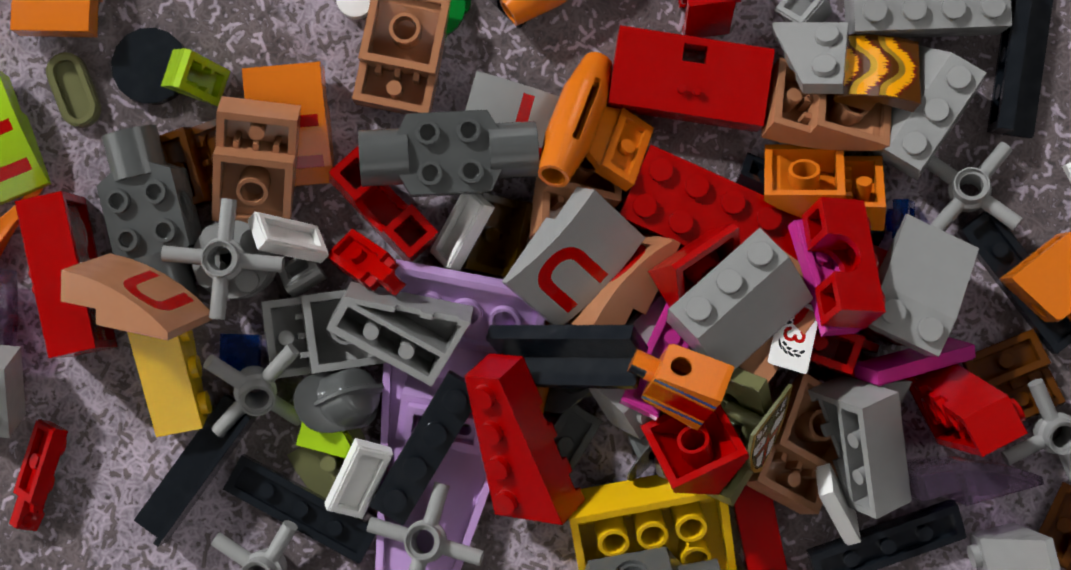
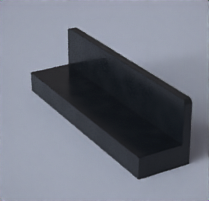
[987,0,1053,139]
[486,325,648,389]
[134,394,258,547]

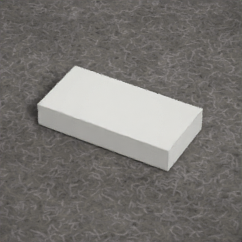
[430,194,495,271]
[247,211,329,263]
[324,438,394,519]
[815,463,861,546]

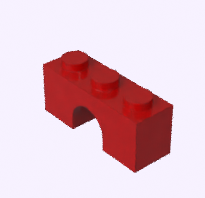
[328,146,439,262]
[802,197,886,329]

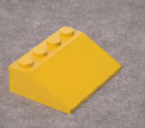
[569,475,737,570]

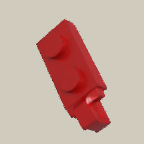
[327,228,406,296]
[9,419,68,531]

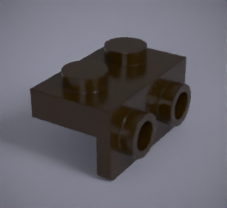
[462,193,533,277]

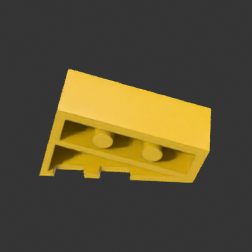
[127,330,212,437]

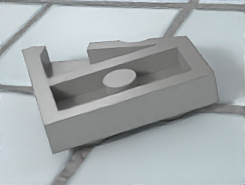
[772,22,849,94]

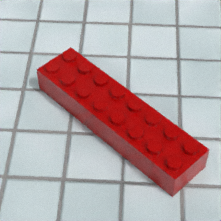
[619,145,904,346]

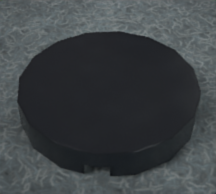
[111,28,184,105]

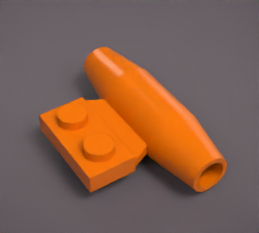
[538,52,654,192]

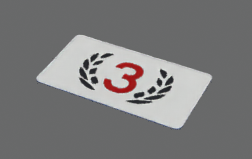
[768,304,818,374]

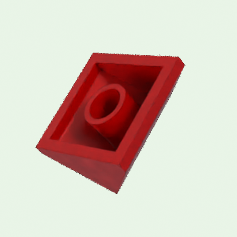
[648,223,740,308]
[640,404,749,495]

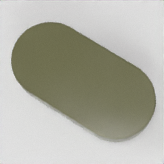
[46,52,101,128]

